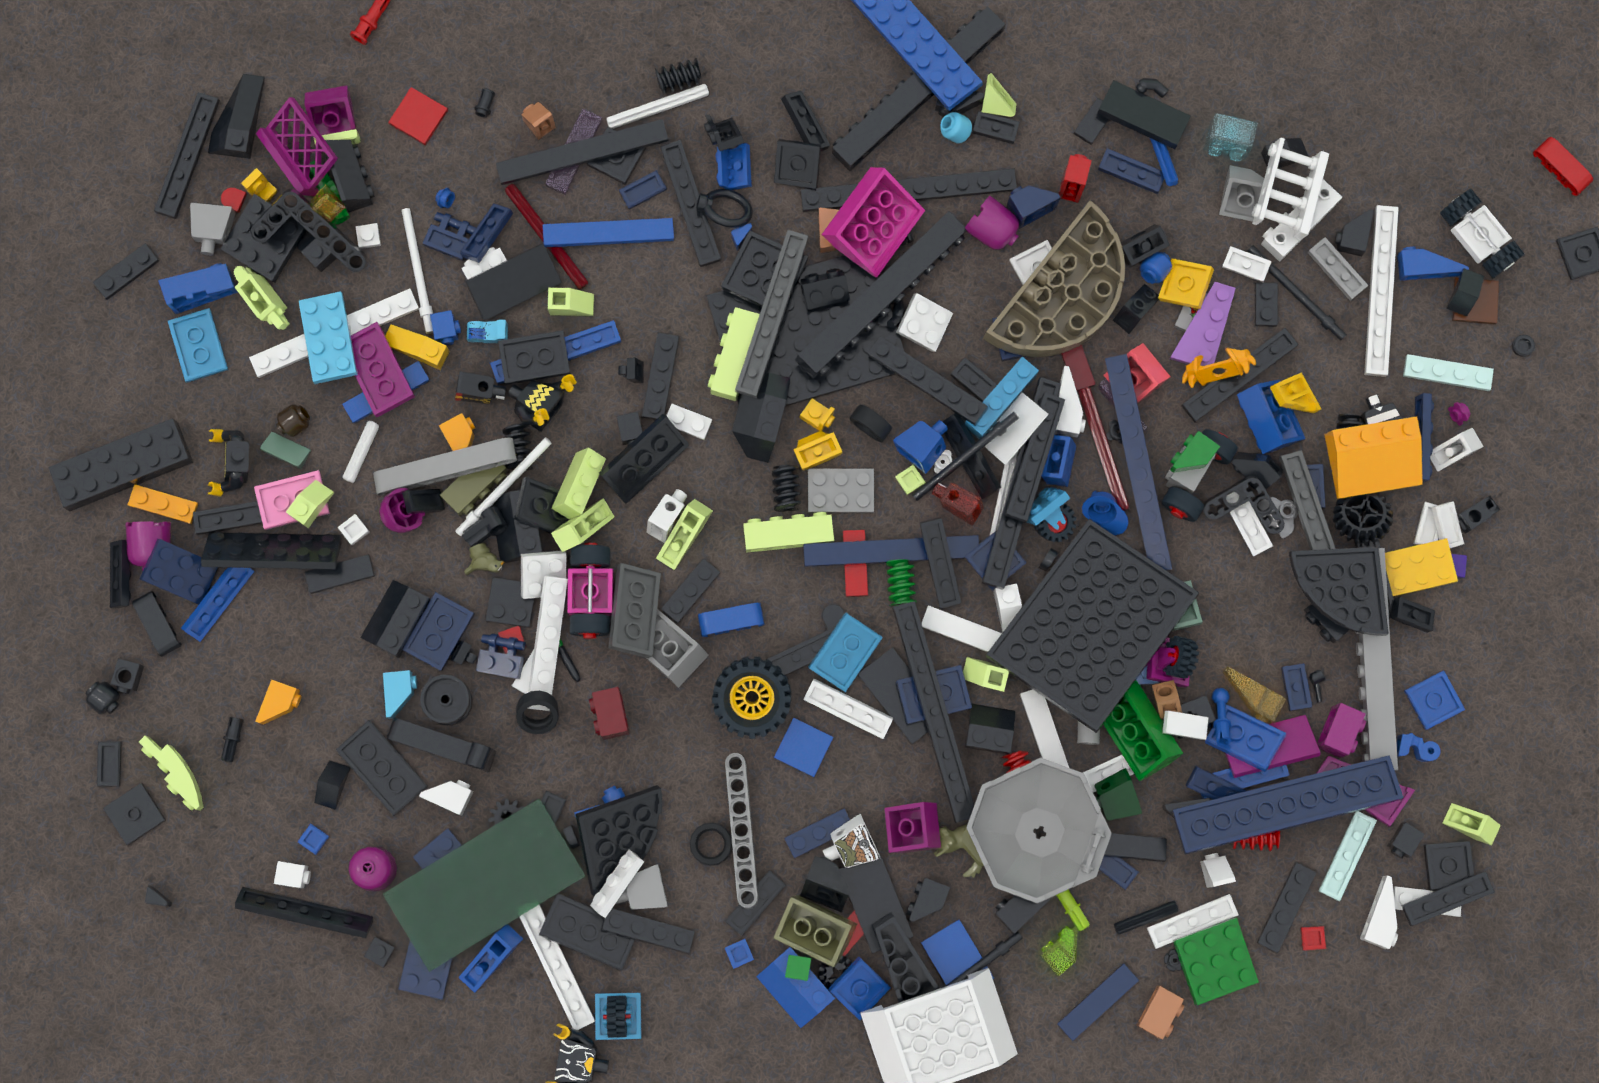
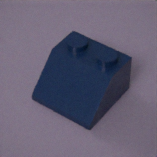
[1006,185,1061,229]

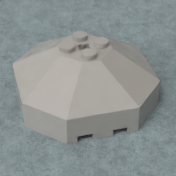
[967,758,1112,904]

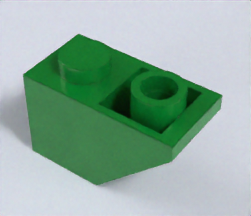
[1170,431,1220,473]

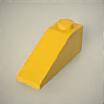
[385,324,450,370]

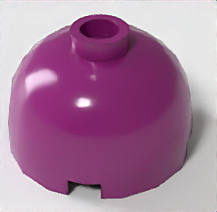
[379,488,425,533]

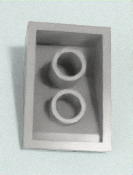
[646,609,709,688]

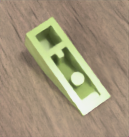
[551,498,614,552]
[656,499,713,570]

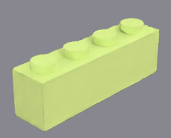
[708,307,760,401]
[743,512,834,553]

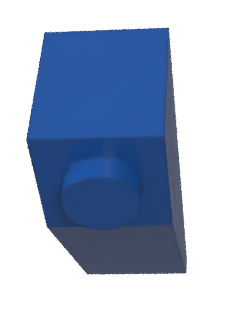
[1397,247,1469,281]
[458,924,523,993]

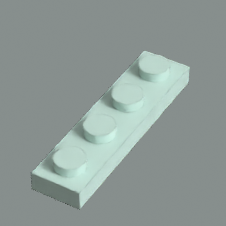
[1403,354,1494,391]

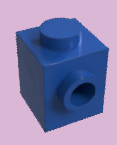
[430,310,461,346]

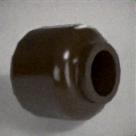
[276,404,310,437]

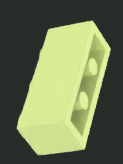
[552,447,606,519]

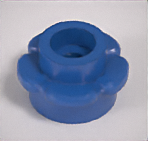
[436,188,455,208]

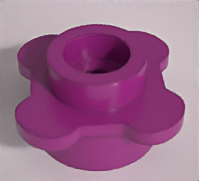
[1448,402,1470,426]

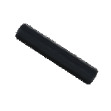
[1114,901,1179,934]

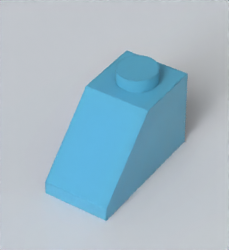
[383,670,417,719]

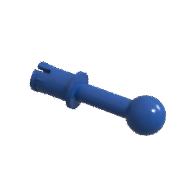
[1212,688,1232,746]

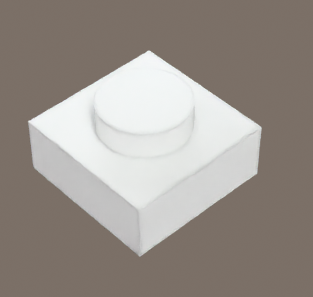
[356,223,381,249]
[338,514,370,546]

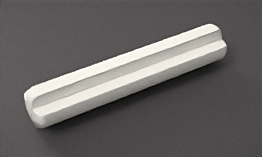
[343,421,379,483]

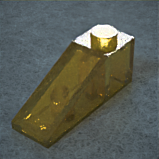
[1222,666,1286,724]

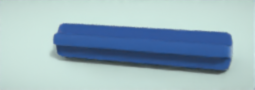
[1150,138,1178,187]

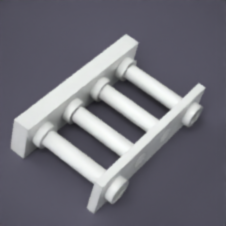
[1252,138,1329,240]

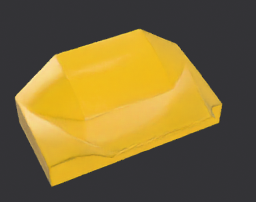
[793,431,842,471]

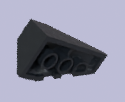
[208,74,265,159]

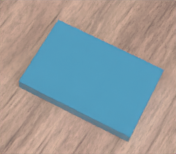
[168,308,228,383]
[809,612,883,692]

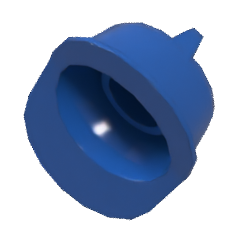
[1082,490,1129,535]

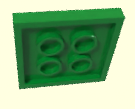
[1173,917,1259,1005]

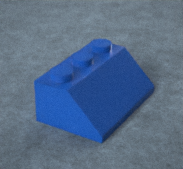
[1237,379,1306,454]
[756,947,835,1028]

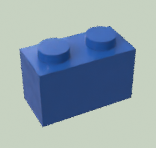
[1041,435,1077,487]

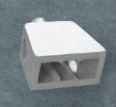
[190,203,236,255]
[616,864,668,910]

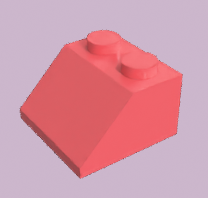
[1104,343,1171,403]

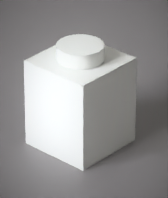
[274,861,311,888]

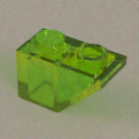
[1039,926,1078,976]

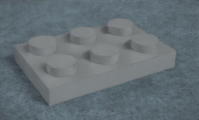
[808,469,874,513]

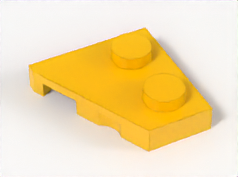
[1270,372,1321,413]

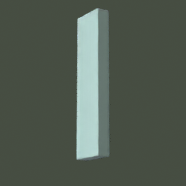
[1319,811,1377,901]

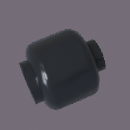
[85,681,120,714]

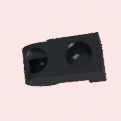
[1457,496,1500,534]

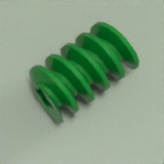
[886,559,916,606]

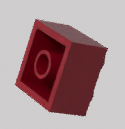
[589,687,630,740]

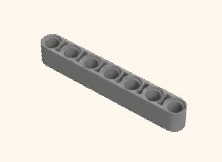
[373,438,517,496]
[725,753,759,909]

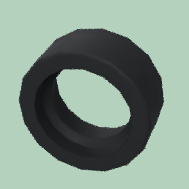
[849,404,892,442]
[516,690,559,734]
[690,822,732,866]

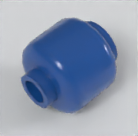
[1140,252,1172,284]

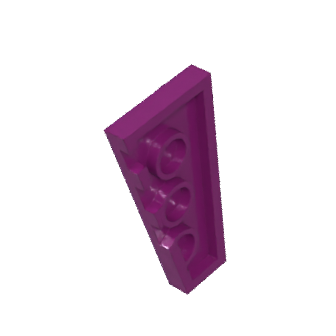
[1315,756,1415,827]

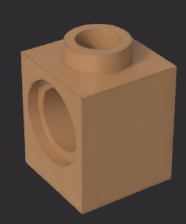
[1152,680,1182,719]

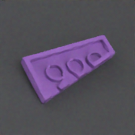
[1169,282,1236,366]

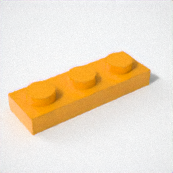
[128,484,198,524]

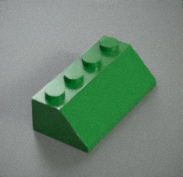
[1103,680,1183,781]

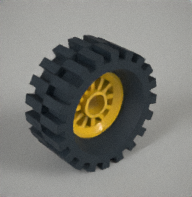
[712,656,791,739]

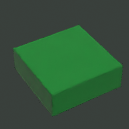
[785,955,811,981]

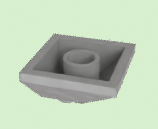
[1219,165,1264,223]

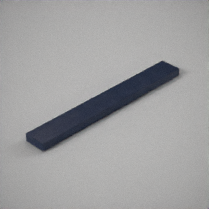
[803,535,979,567]

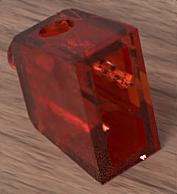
[932,482,984,526]

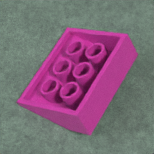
[821,167,925,277]

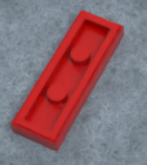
[843,530,868,597]

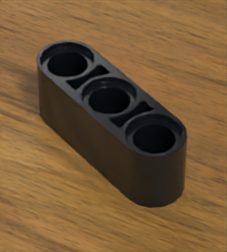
[132,591,182,657]

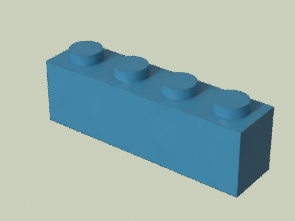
[965,357,1039,439]

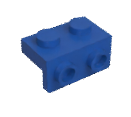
[715,143,752,190]

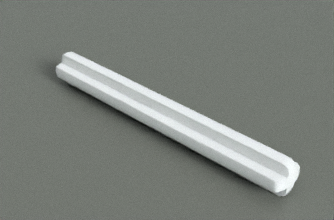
[607,84,709,129]

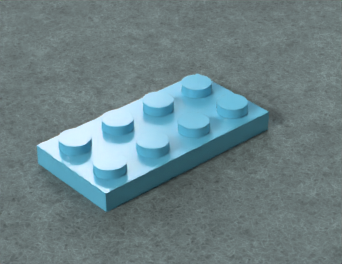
[299,291,358,384]

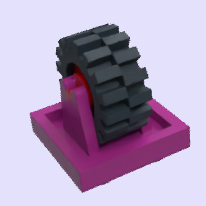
[1147,636,1199,688]

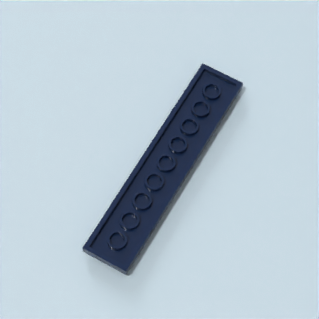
[1172,755,1404,855]

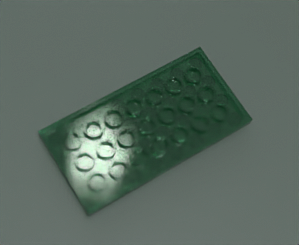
[383,799,586,972]

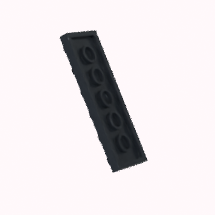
[201,532,342,569]

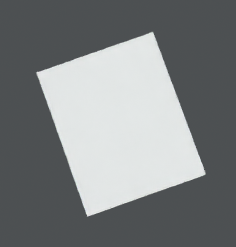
[985,392,1048,465]

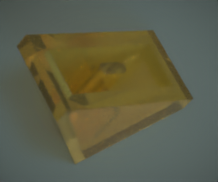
[311,185,345,222]

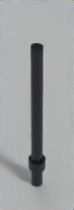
[1247,245,1347,341]
[912,412,1019,501]
[945,931,1023,987]

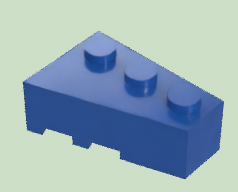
[158,263,238,314]

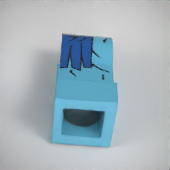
[467,320,508,343]

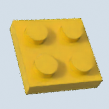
[1158,259,1214,309]

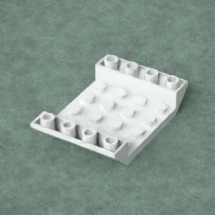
[860,968,1018,1083]

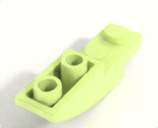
[139,736,204,811]

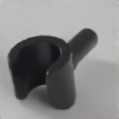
[1309,670,1325,703]

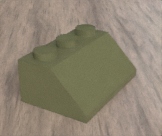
[774,895,857,967]

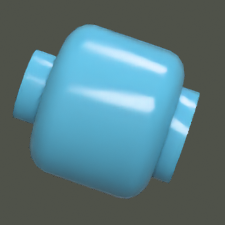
[940,112,972,143]

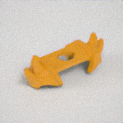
[1182,348,1256,388]

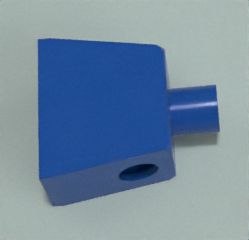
[893,420,948,474]

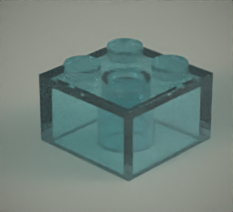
[1203,113,1258,161]

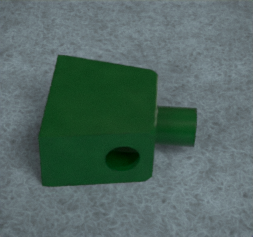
[1094,768,1142,820]

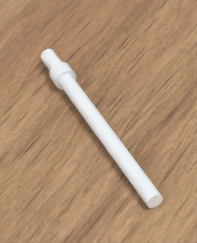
[402,208,433,334]
[455,437,552,536]

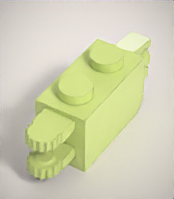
[234,266,290,330]

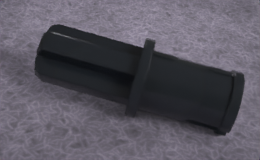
[221,717,244,762]

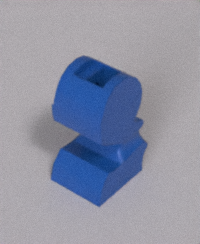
[1396,733,1440,762]

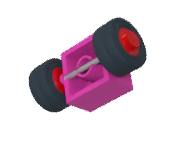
[567,543,614,639]

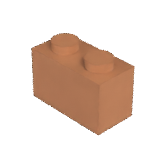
[1136,986,1184,1040]

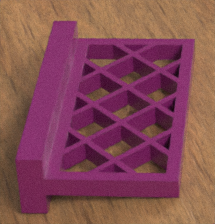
[256,97,338,197]

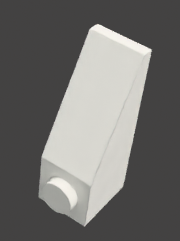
[1055,366,1086,438]
[1360,875,1398,949]

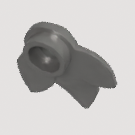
[1257,497,1298,538]

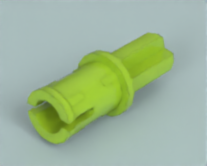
[1056,890,1089,931]

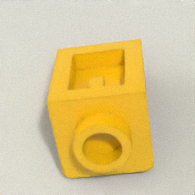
[241,168,278,202]
[799,398,835,432]

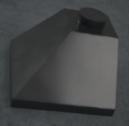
[800,856,850,913]

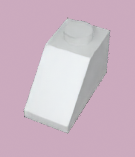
[1430,428,1483,471]
[993,584,1022,632]
[419,780,474,816]
[1200,853,1236,888]

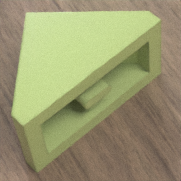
[982,73,1016,117]

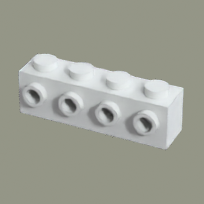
[1261,179,1342,262]

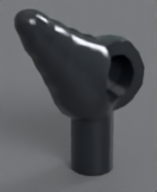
[887,300,906,328]

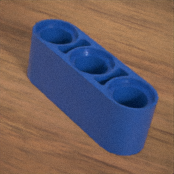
[698,603,765,637]

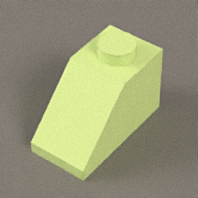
[286,480,334,528]
[1443,803,1501,846]

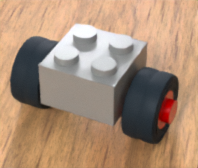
[1162,429,1238,522]

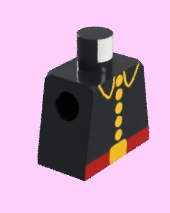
[455,371,506,404]

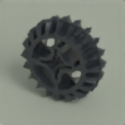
[1333,492,1393,546]

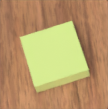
[895,465,926,495]

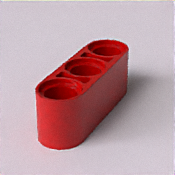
[1533,137,1593,196]

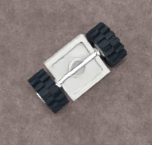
[1440,188,1525,278]

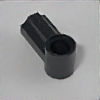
[462,506,507,547]

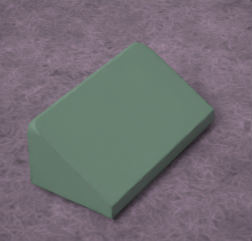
[260,432,311,469]

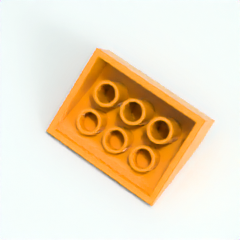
[1324,417,1422,499]

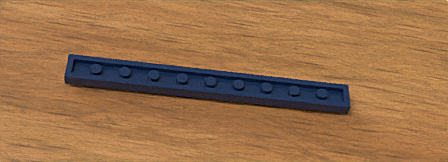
[1105,354,1173,570]

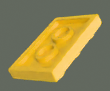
[1385,538,1458,597]

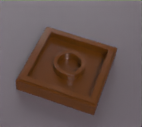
[1452,278,1499,324]

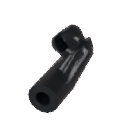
[1136,78,1169,98]

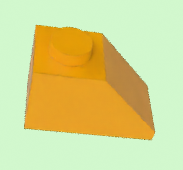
[439,413,475,451]
[255,680,301,725]

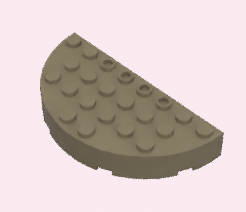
[983,201,1125,357]

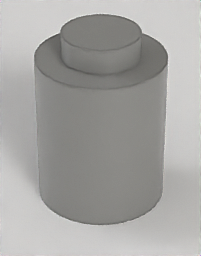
[1077,721,1100,745]

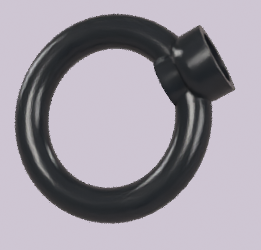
[696,189,753,228]

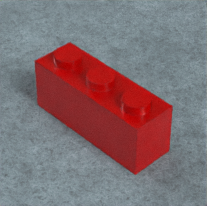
[1059,154,1092,203]

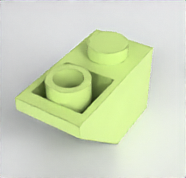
[548,288,594,316]
[963,657,1009,692]

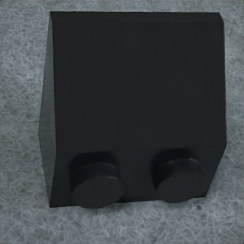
[965,704,1015,755]

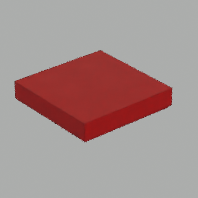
[388,87,448,146]

